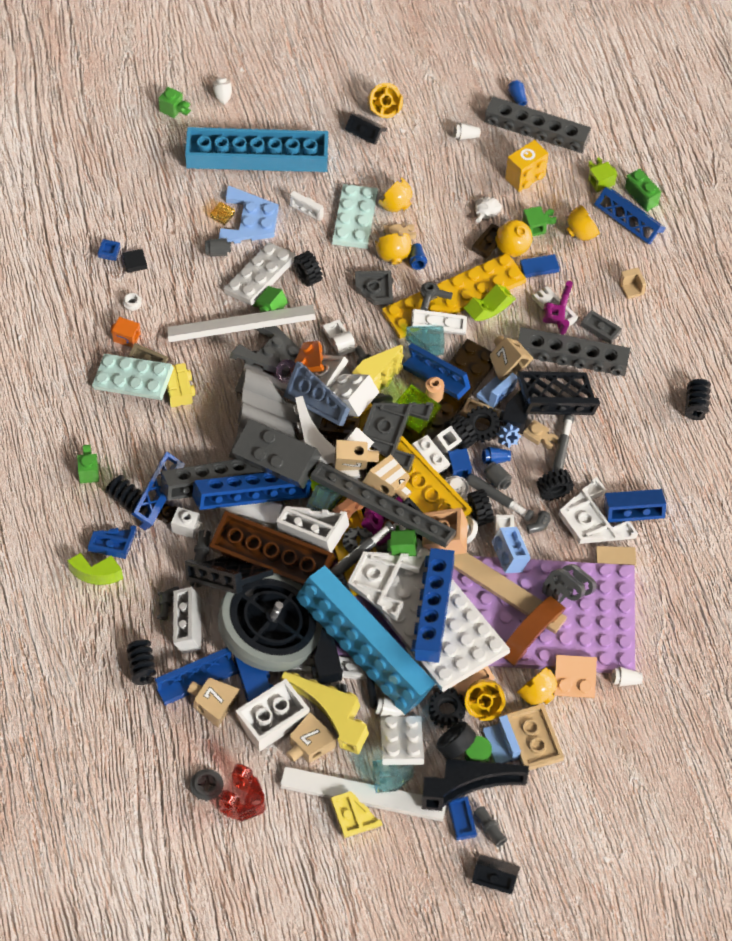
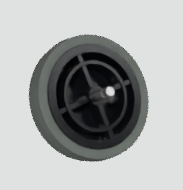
[218,573,323,672]

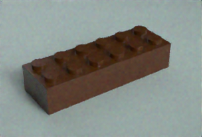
[209,511,336,586]

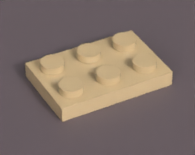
[505,704,564,771]

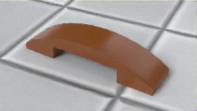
[503,596,566,666]

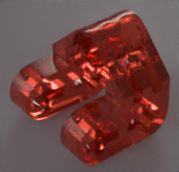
[218,764,266,822]

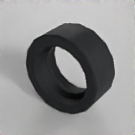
[436,721,476,759]

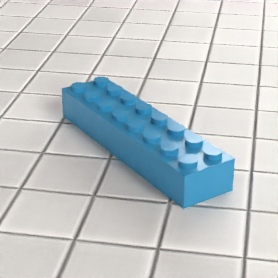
[185,127,328,172]
[296,566,436,715]

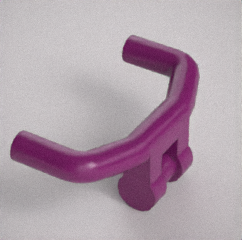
[543,281,573,335]
[361,496,403,546]

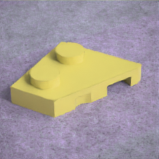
[330,791,383,838]

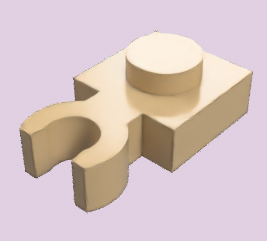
[384,224,416,239]
[523,419,559,450]

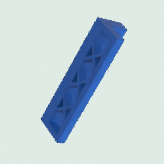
[594,187,666,244]
[402,343,471,400]
[131,451,185,530]
[155,647,238,706]

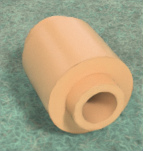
[425,377,444,404]

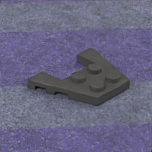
[230,326,300,377]
[363,402,434,473]

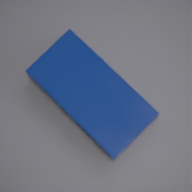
[520,254,560,278]
[447,796,477,841]

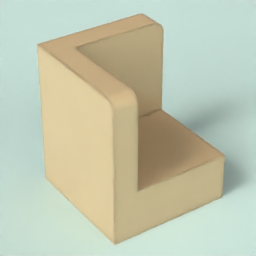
[619,267,646,299]

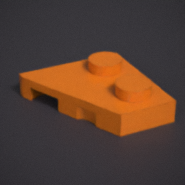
[291,341,324,373]

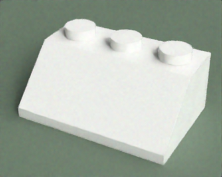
[235,679,310,752]

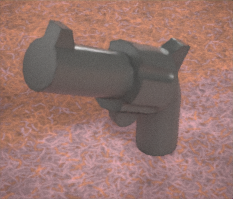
[157,586,179,620]

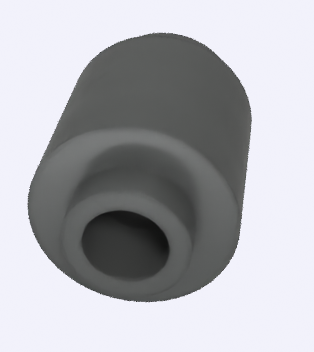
[205,238,231,257]
[484,462,512,490]

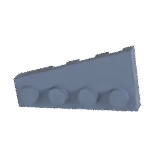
[284,361,350,426]

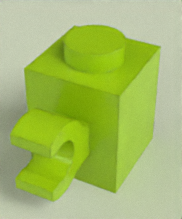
[588,157,617,192]

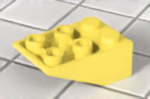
[352,345,404,393]

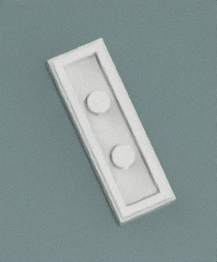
[411,309,467,335]

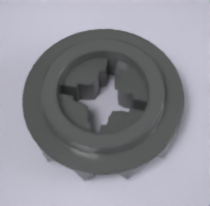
[343,526,373,553]
[190,769,224,802]

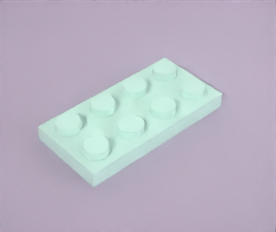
[332,184,378,249]
[92,354,174,400]

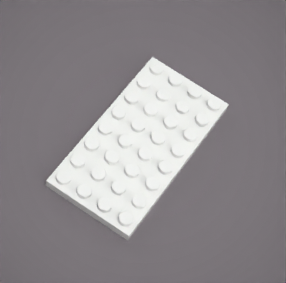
[374,538,510,692]

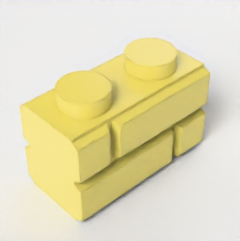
[167,363,196,407]

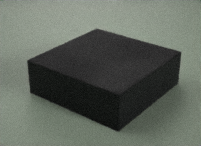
[122,249,147,273]

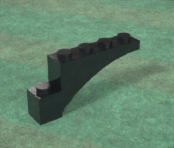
[421,759,529,811]

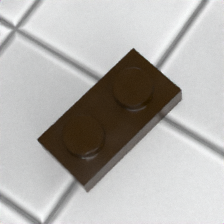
[472,223,499,259]

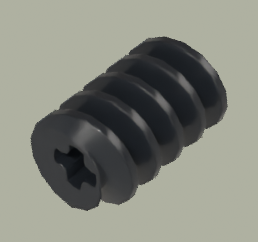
[685,379,711,420]
[105,475,146,513]
[126,640,156,685]

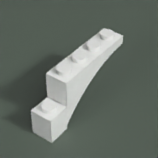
[293,396,362,482]

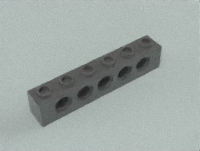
[485,96,591,154]
[518,327,630,376]
[160,459,266,501]

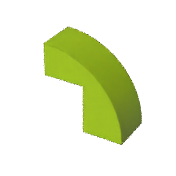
[464,284,516,321]
[67,553,123,585]

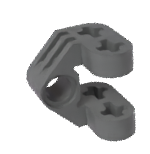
[542,564,597,603]

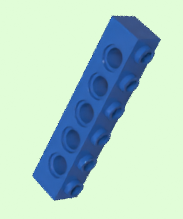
[192,473,311,510]
[411,548,455,663]

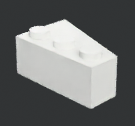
[276,506,349,553]

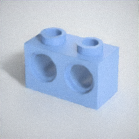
[491,527,531,573]

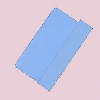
[476,373,518,408]
[483,715,521,764]

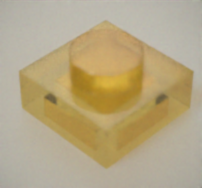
[210,202,235,226]

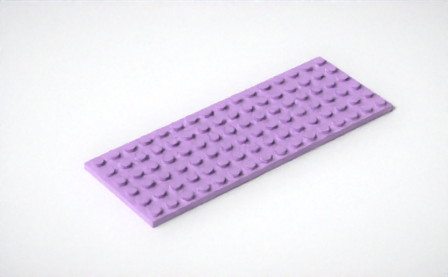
[314,550,635,673]

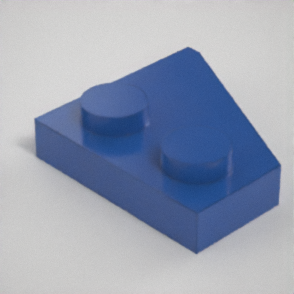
[88,526,137,559]

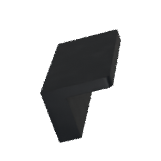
[344,114,388,145]
[471,854,520,895]

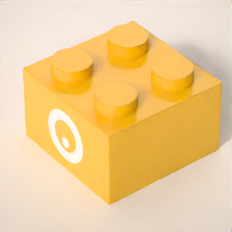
[505,140,548,192]

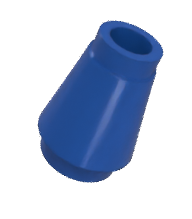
[508,80,527,106]
[409,243,427,270]
[482,447,511,465]

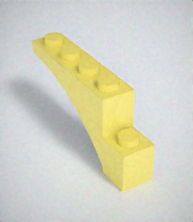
[281,672,369,755]

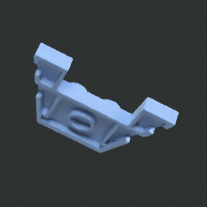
[219,186,279,244]

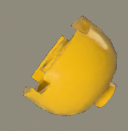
[367,83,403,118]
[378,177,412,213]
[566,204,600,241]
[495,220,532,257]
[375,233,411,265]
[517,666,557,705]
[465,679,505,721]

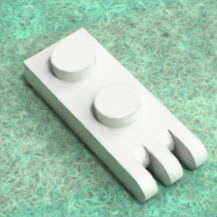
[532,286,578,326]

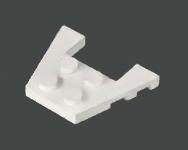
[558,477,638,544]
[348,552,426,621]

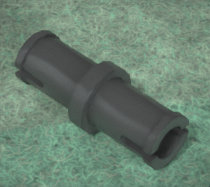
[473,806,507,847]

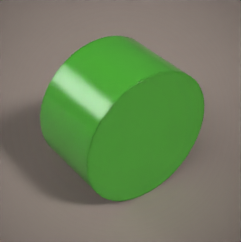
[464,736,492,762]

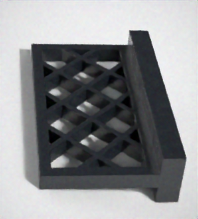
[516,371,600,415]
[185,556,273,594]

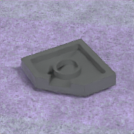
[355,271,393,305]

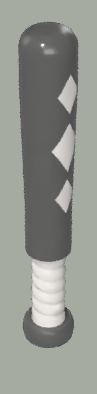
[551,415,574,472]
[466,474,534,521]
[330,521,396,575]

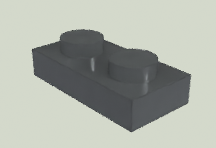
[580,310,622,344]

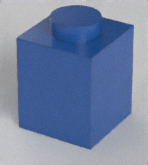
[448,448,472,479]

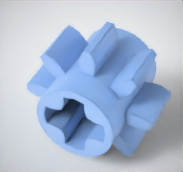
[496,423,521,448]

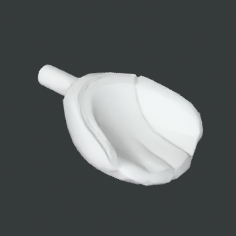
[475,197,502,223]

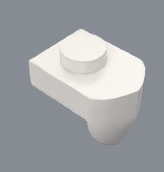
[212,78,231,105]

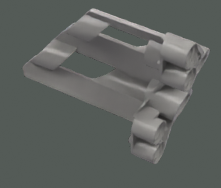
[229,363,322,459]

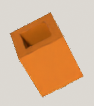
[110,317,141,348]

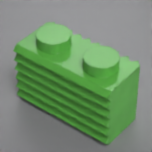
[624,169,661,211]

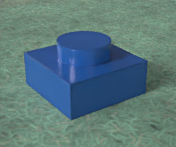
[98,239,121,261]

